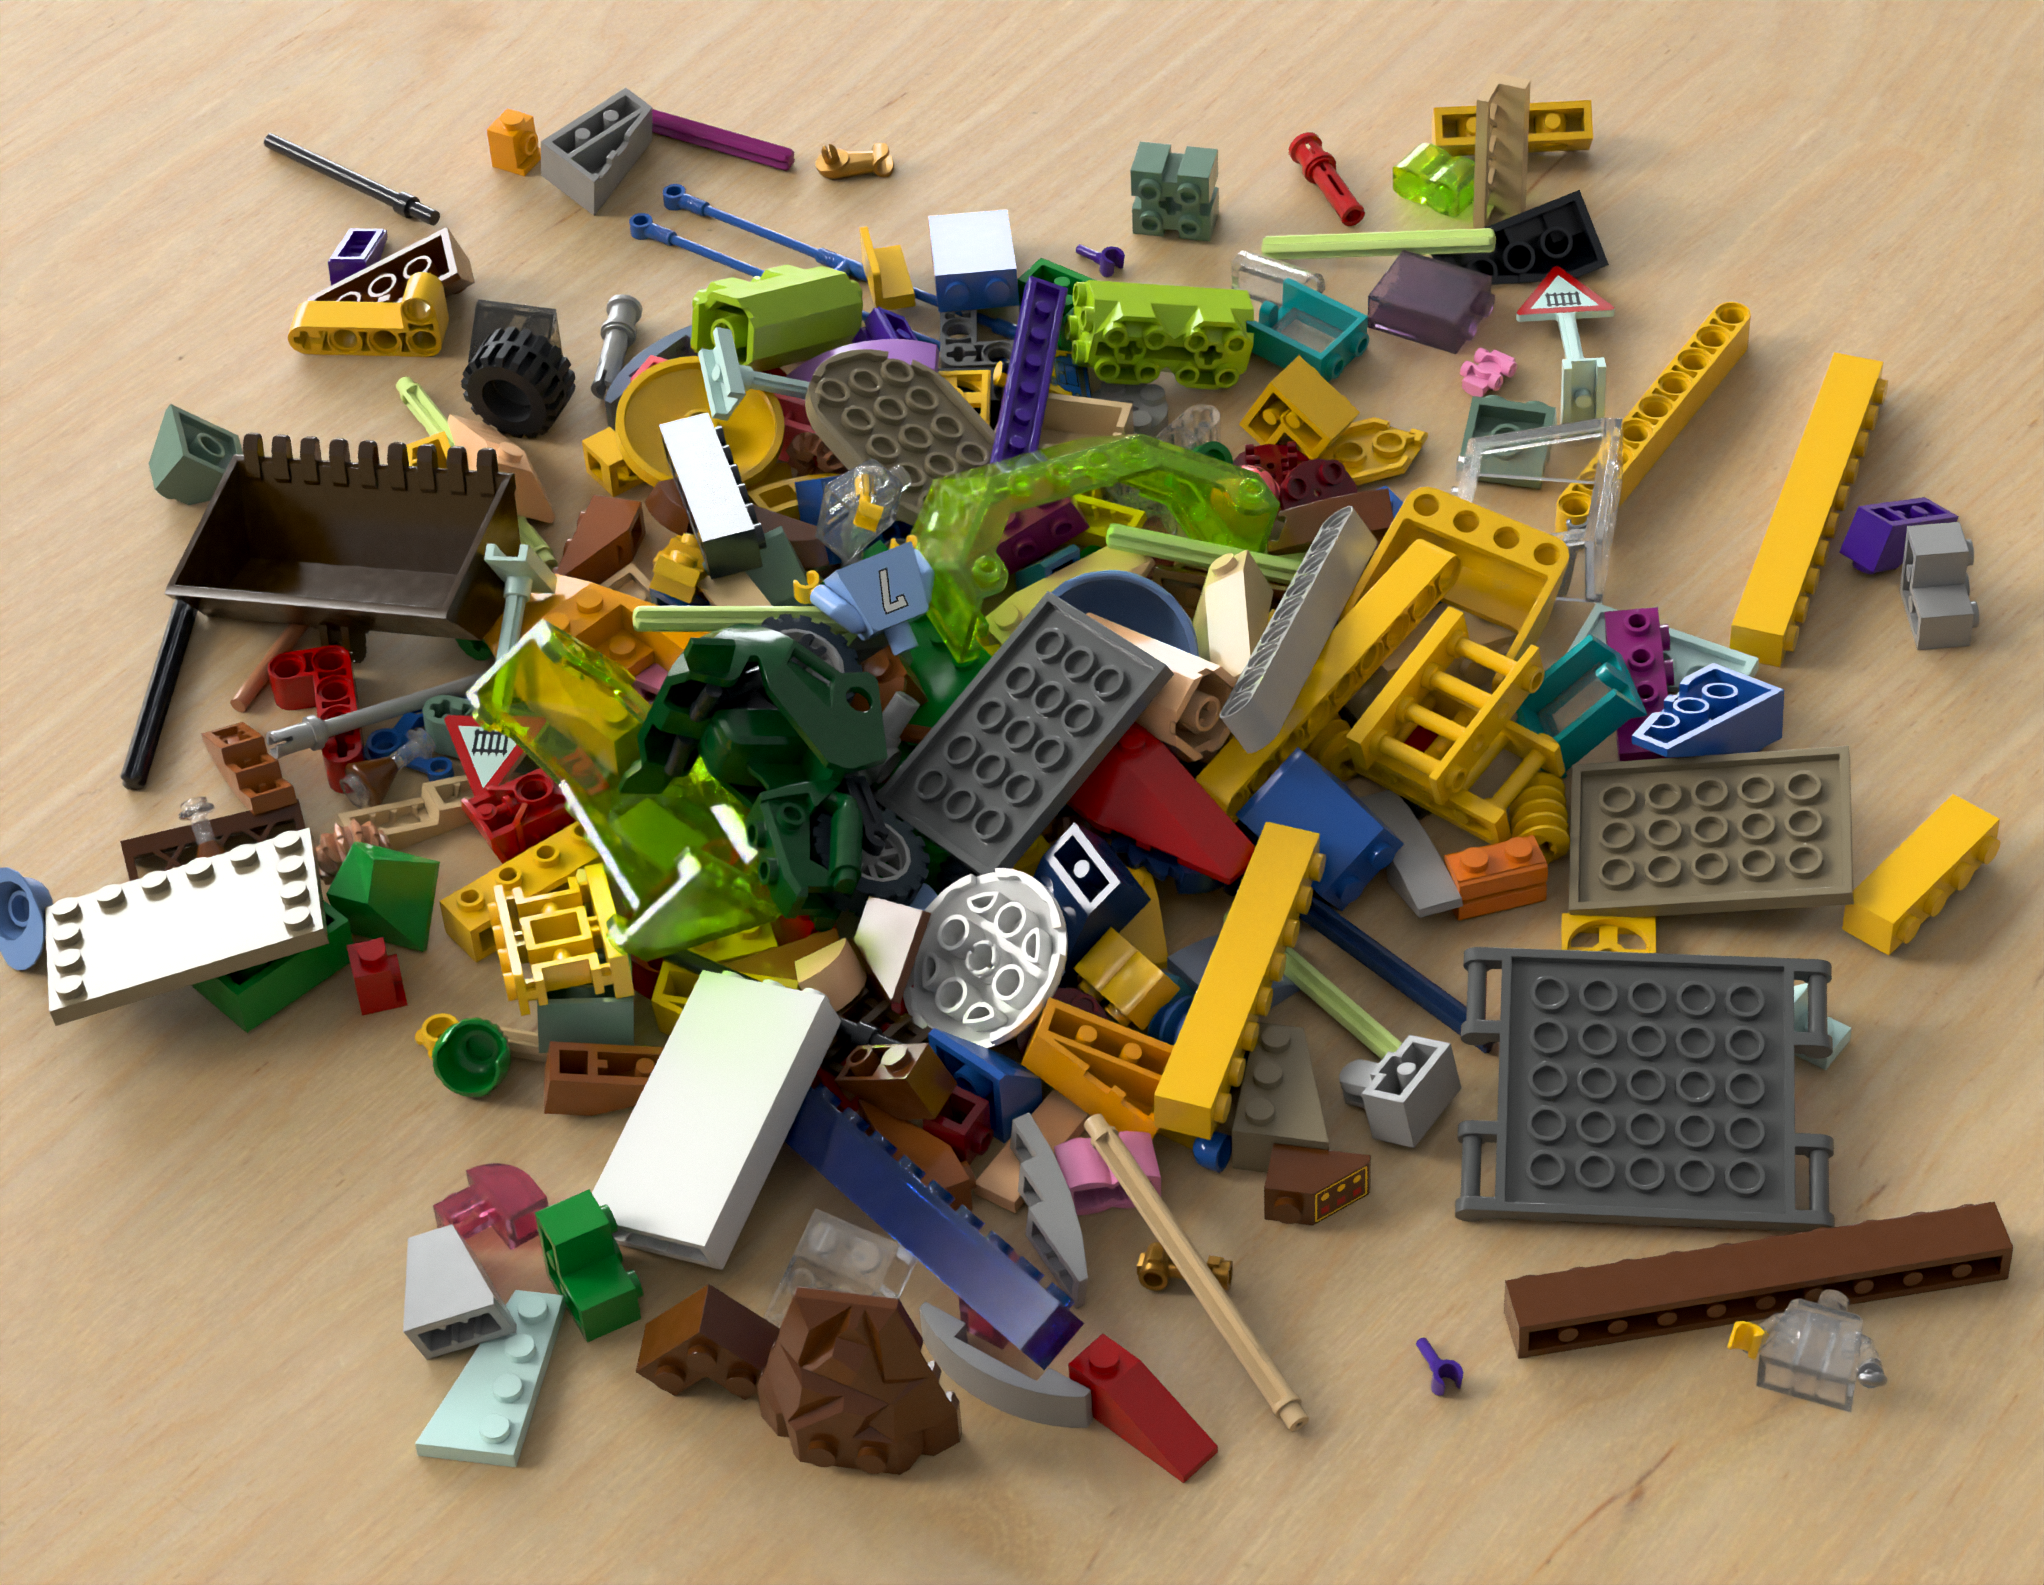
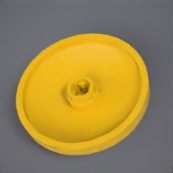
[615,356,785,489]

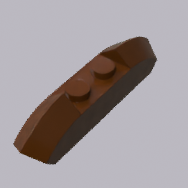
[645,479,829,572]

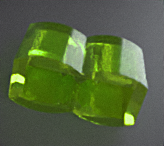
[1392,143,1475,217]

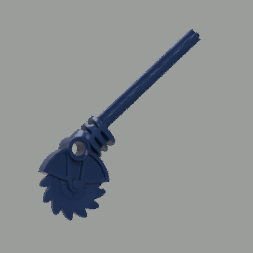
[1104,822,1497,1054]

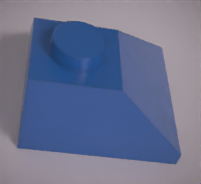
[928,1028,1042,1144]

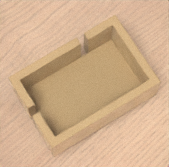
[994,393,1134,496]

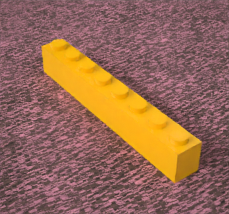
[1154,822,1326,1140]

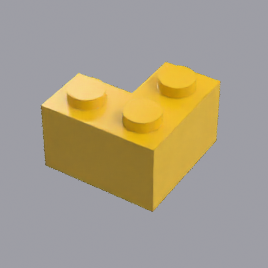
[1239,355,1360,459]

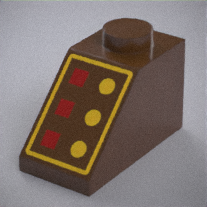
[1264,1143,1371,1226]

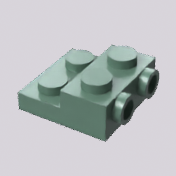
[1457,395,1557,489]

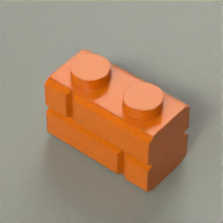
[1444,835,1548,921]

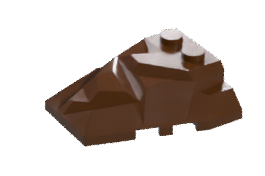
[757,1286,962,1475]

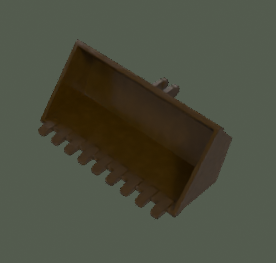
[165,432,521,663]

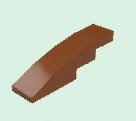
[201,722,297,815]

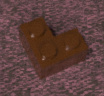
[636,1284,780,1400]

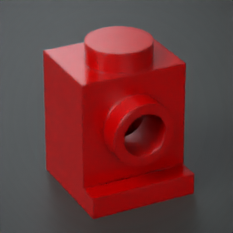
[347,937,408,1016]

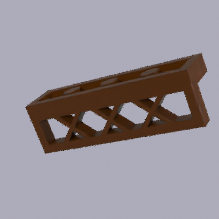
[120,799,306,881]

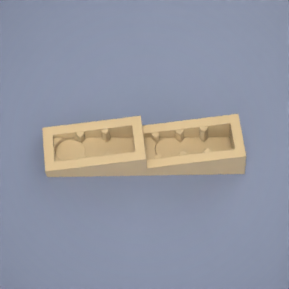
[337,775,513,851]

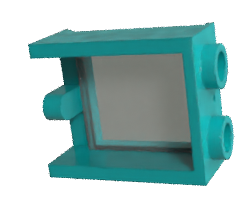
[1246,278,1369,382]
[1515,634,1648,779]

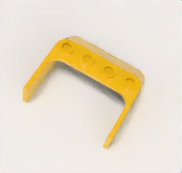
[1338,486,1569,694]

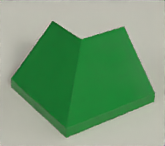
[326,841,440,952]

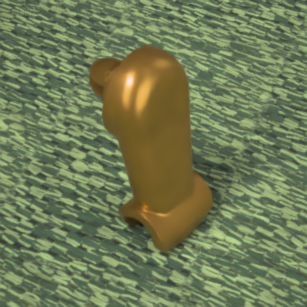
[815,143,894,179]

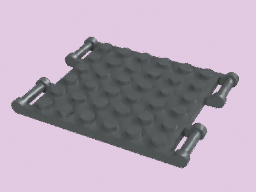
[1455,947,1835,1232]

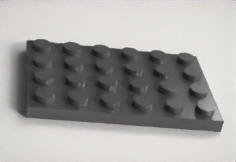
[874,591,1174,876]

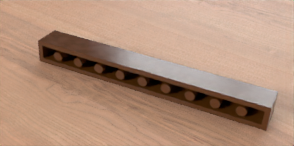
[1504,1201,2013,1359]

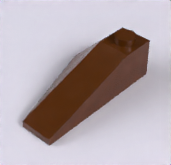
[308,227,475,303]

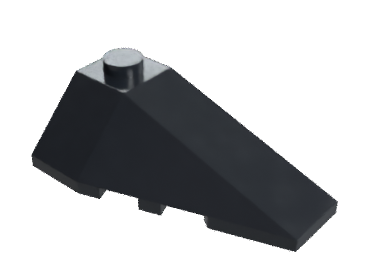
[1431,190,1609,288]

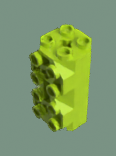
[690,264,863,372]
[1064,280,1254,390]

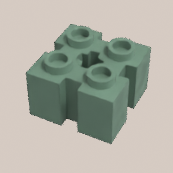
[1130,141,1219,241]

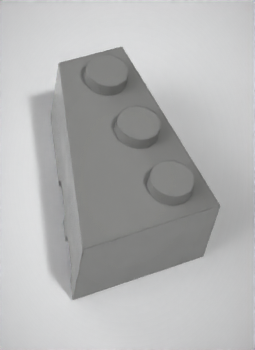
[541,88,653,216]

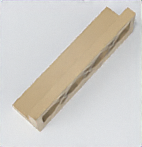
[1473,72,1531,229]

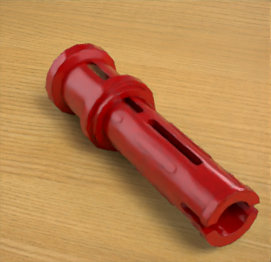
[1289,132,1365,226]

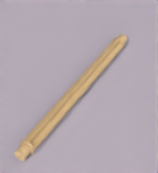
[1084,1114,1309,1432]

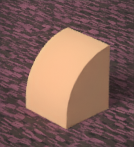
[795,937,867,1012]

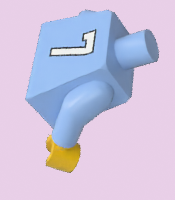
[793,535,935,656]

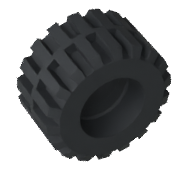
[461,327,576,439]

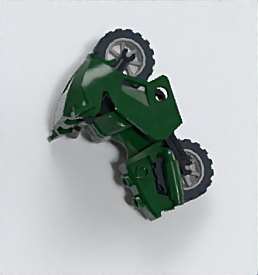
[617,614,930,932]

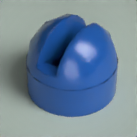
[1193,1131,1232,1173]

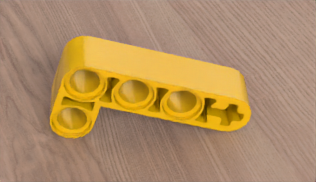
[288,272,449,357]

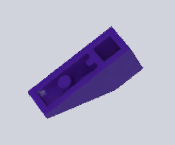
[1839,497,1959,574]

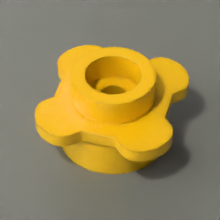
[415,1013,459,1060]

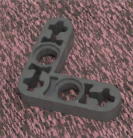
[940,309,1059,368]

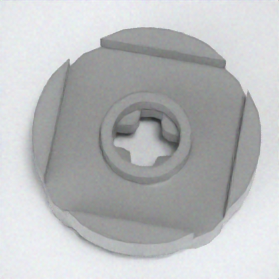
[1092,381,1168,447]

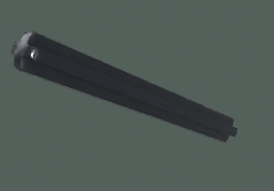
[120,600,198,790]

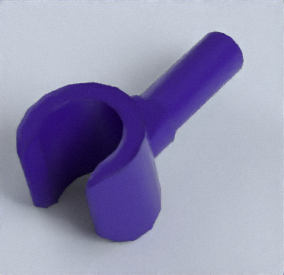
[1076,244,1125,277]
[1416,1337,1464,1396]

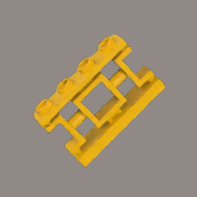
[487,863,635,1016]

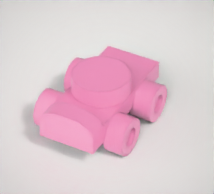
[1460,347,1517,397]

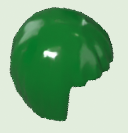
[432,1017,511,1097]

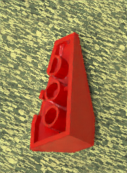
[1066,721,1255,885]

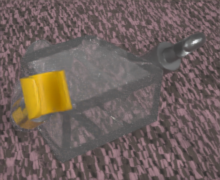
[815,459,911,568]
[1727,1289,1887,1413]

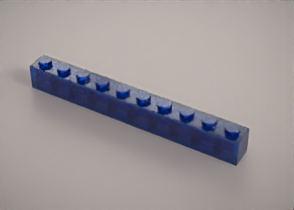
[784,1078,1084,1370]

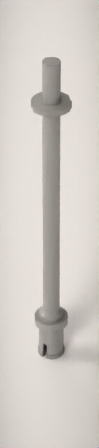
[266,668,495,759]

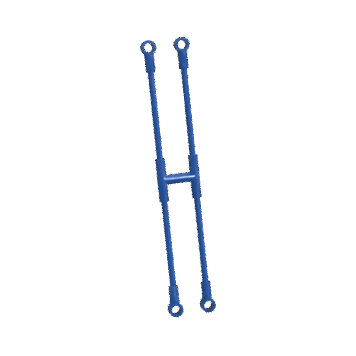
[629,184,1017,362]

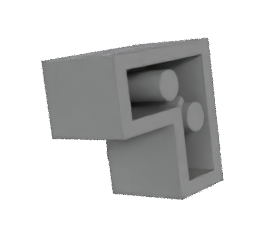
[1899,522,1979,650]

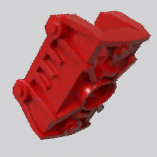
[461,748,611,864]

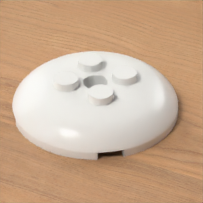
[903,868,1068,1048]

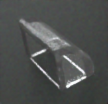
[1231,250,1325,308]

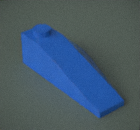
[1632,663,1784,758]

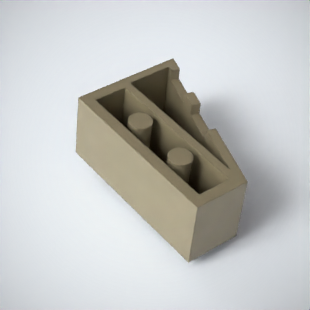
[1232,1022,1329,1173]

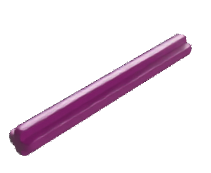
[652,109,795,171]

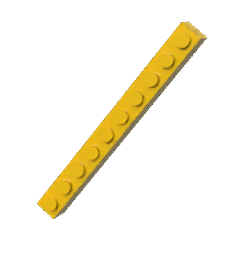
[1729,352,1888,668]

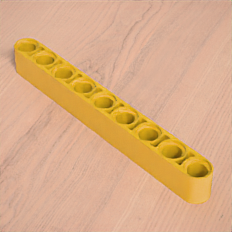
[1555,302,1751,548]
[1195,539,1462,823]

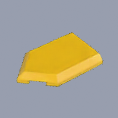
[1297,417,1428,486]

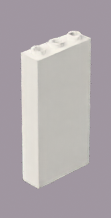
[592,970,841,1270]

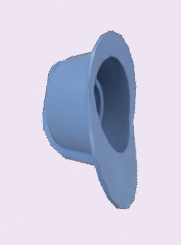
[0,867,53,970]

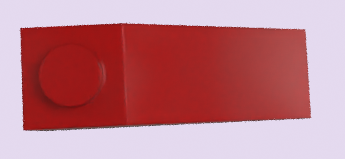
[1068,1333,1218,1483]

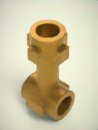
[1137,1242,1233,1291]

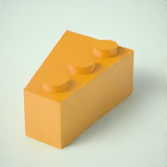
[1021,997,1174,1139]

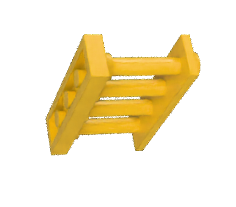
[1346,606,1545,806]
[1353,689,1565,844]

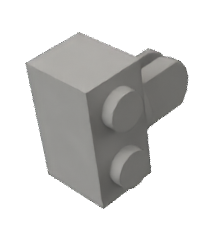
[1339,1035,1461,1148]

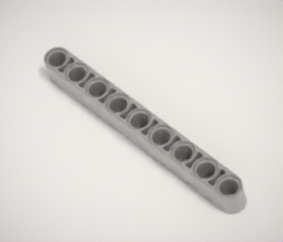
[1219,506,1378,753]

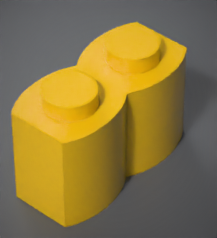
[1073,927,1181,1031]

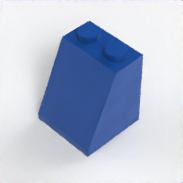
[1236,747,1404,911]

